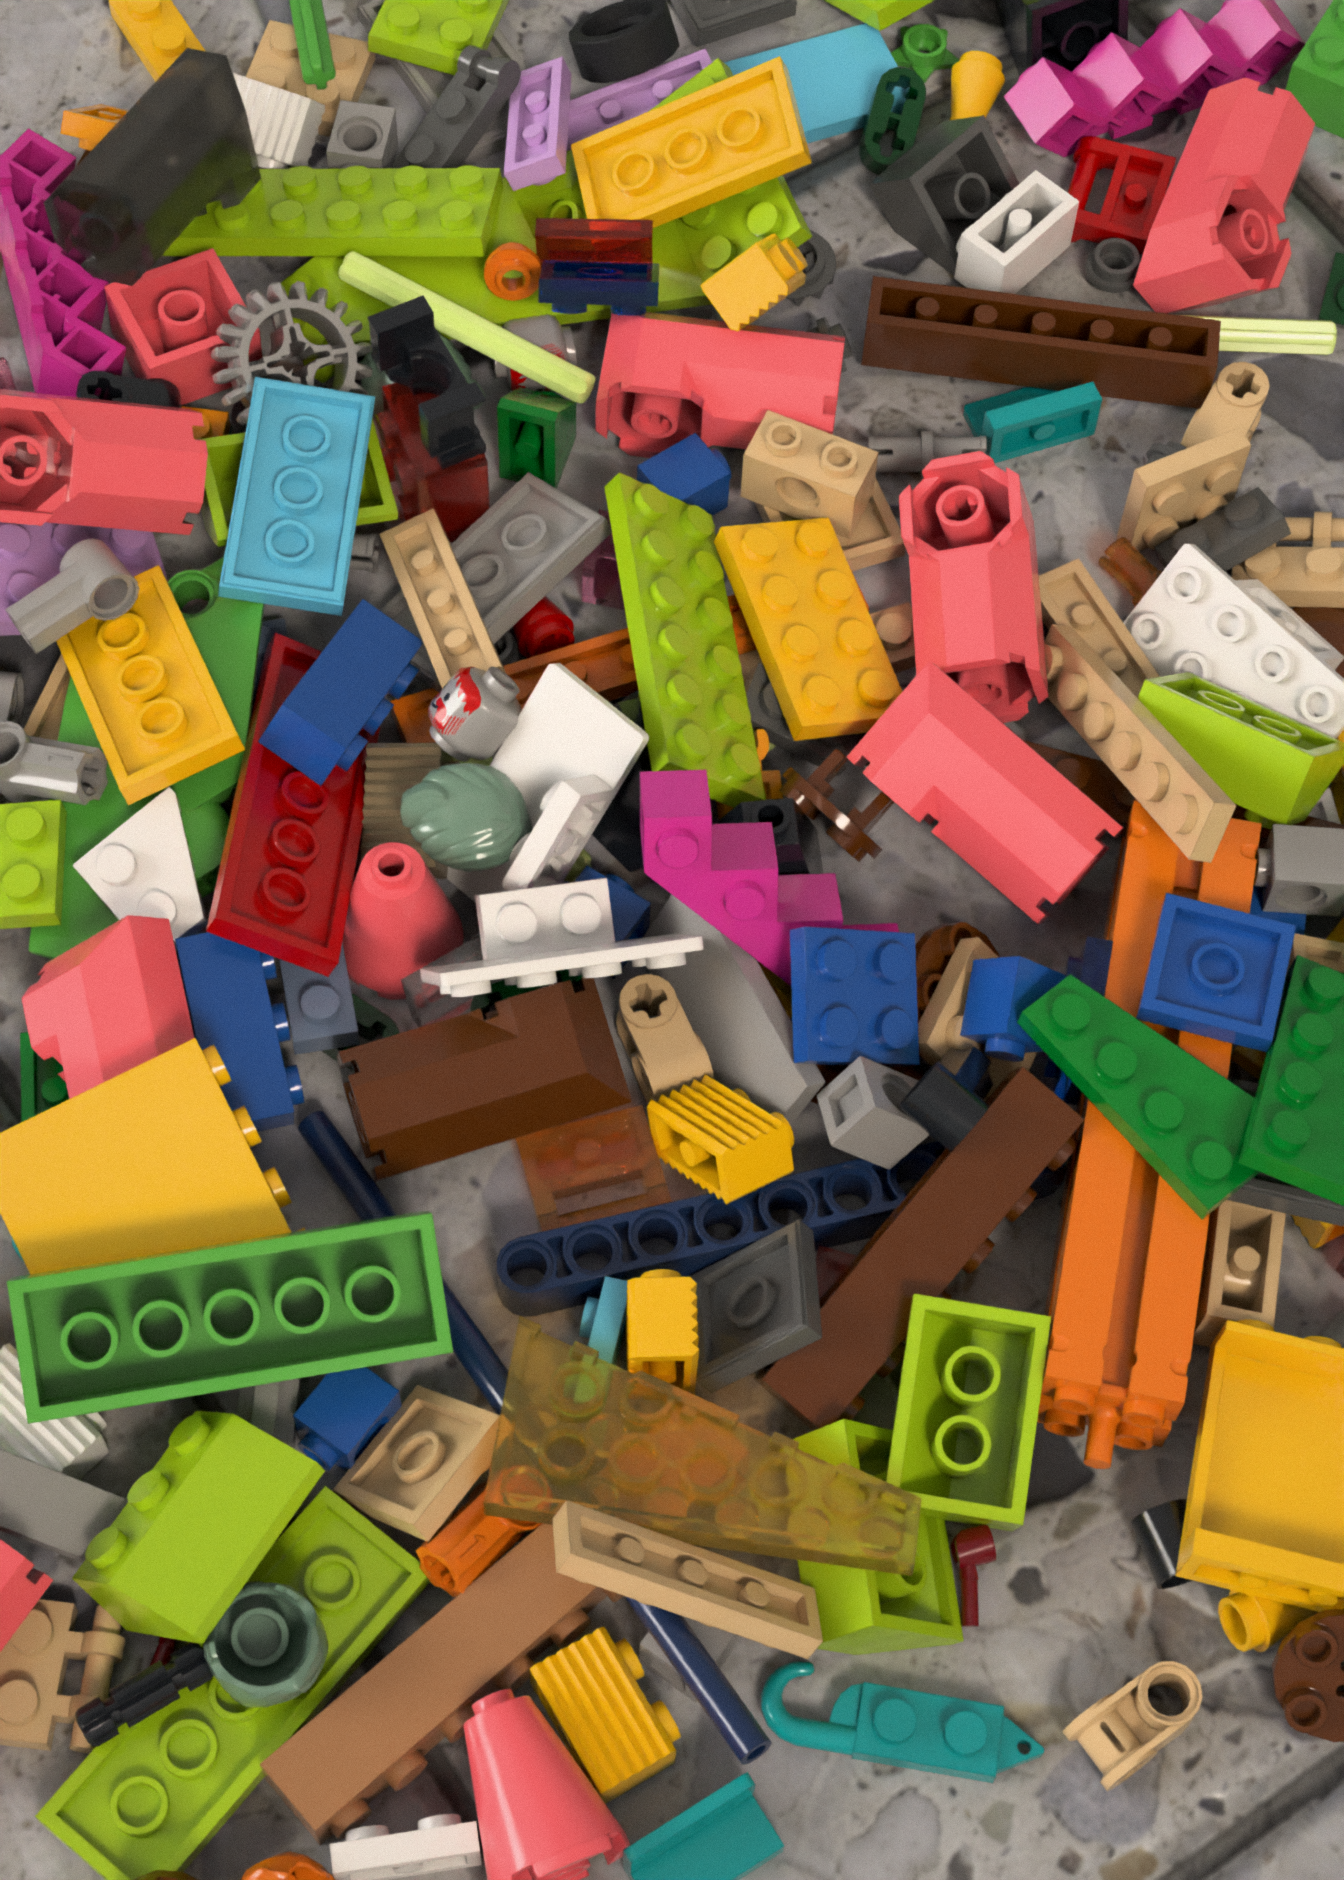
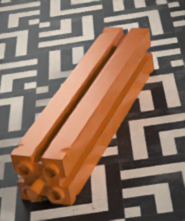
[1037,800,1262,1469]

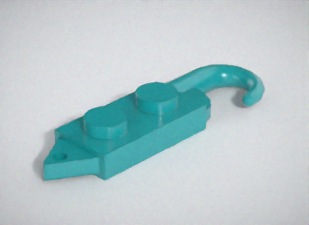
[761,1661,1045,1783]

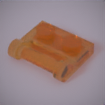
[515,1105,672,1232]

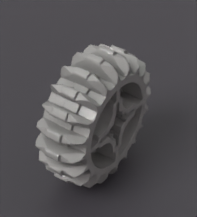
[211,281,373,425]

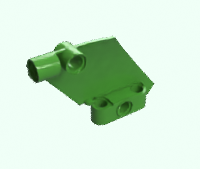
[28,556,265,959]

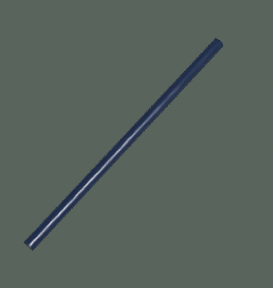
[298,1111,772,1765]

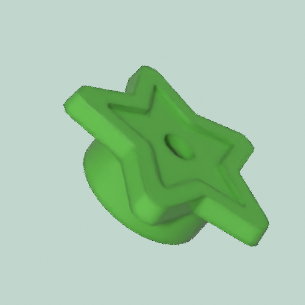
[891,24,959,83]

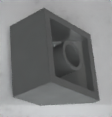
[869,115,1019,276]

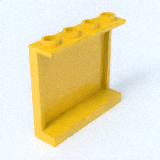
[0,1038,306,1274]
[1175,1319,1344,1612]

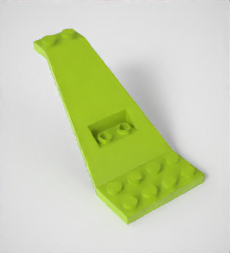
[281,58,813,383]

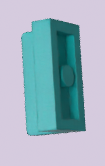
[963,382,1102,463]
[622,1772,785,1880]

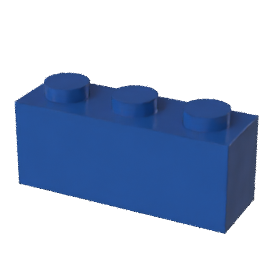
[258,599,423,786]
[175,932,305,1132]

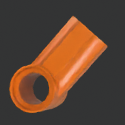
[415,1467,553,1597]

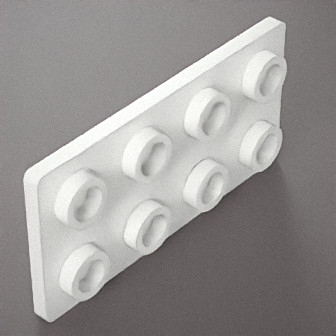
[1123,544,1344,739]
[447,663,649,903]
[420,878,704,997]

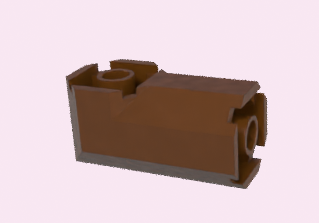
[336,978,632,1182]

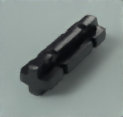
[75,1642,213,1747]

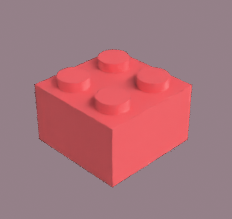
[104,248,262,405]

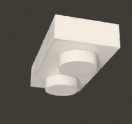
[329,1814,482,1880]

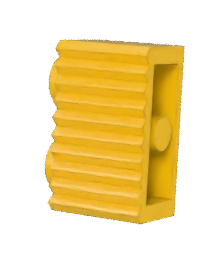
[700,233,808,331]
[647,1074,794,1205]
[626,1269,699,1403]
[529,1626,681,1804]

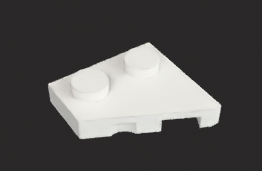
[73,787,208,950]

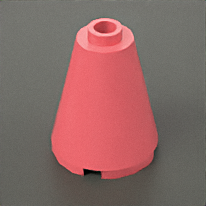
[342,842,464,1000]
[463,1689,630,1880]

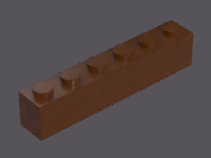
[861,276,1221,409]
[754,1067,1085,1431]

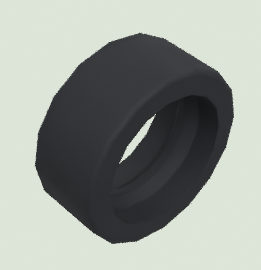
[569,0,680,83]

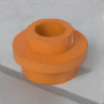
[484,242,542,301]

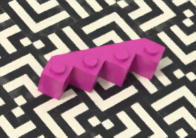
[1003,0,1306,157]
[0,128,126,397]
[640,770,899,986]

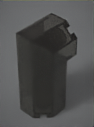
[44,48,261,286]

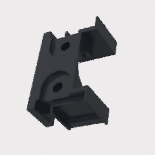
[367,295,486,470]

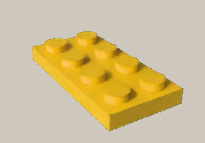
[571,56,812,250]
[714,518,903,741]
[56,565,245,805]

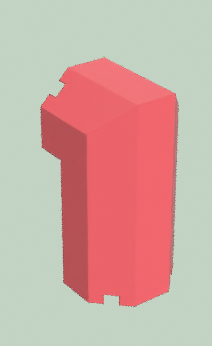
[1133,78,1315,314]
[595,308,845,458]
[0,389,208,535]
[899,451,1049,723]
[847,660,1125,924]
[21,915,195,1099]

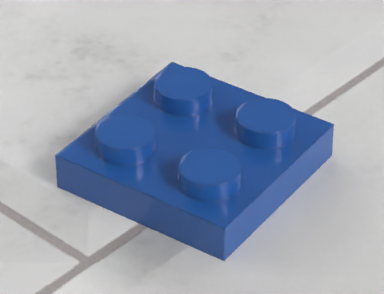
[1136,893,1296,1052]
[790,927,919,1067]

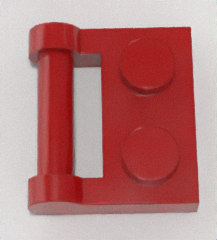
[1067,136,1177,255]

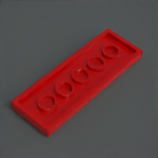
[206,632,380,977]

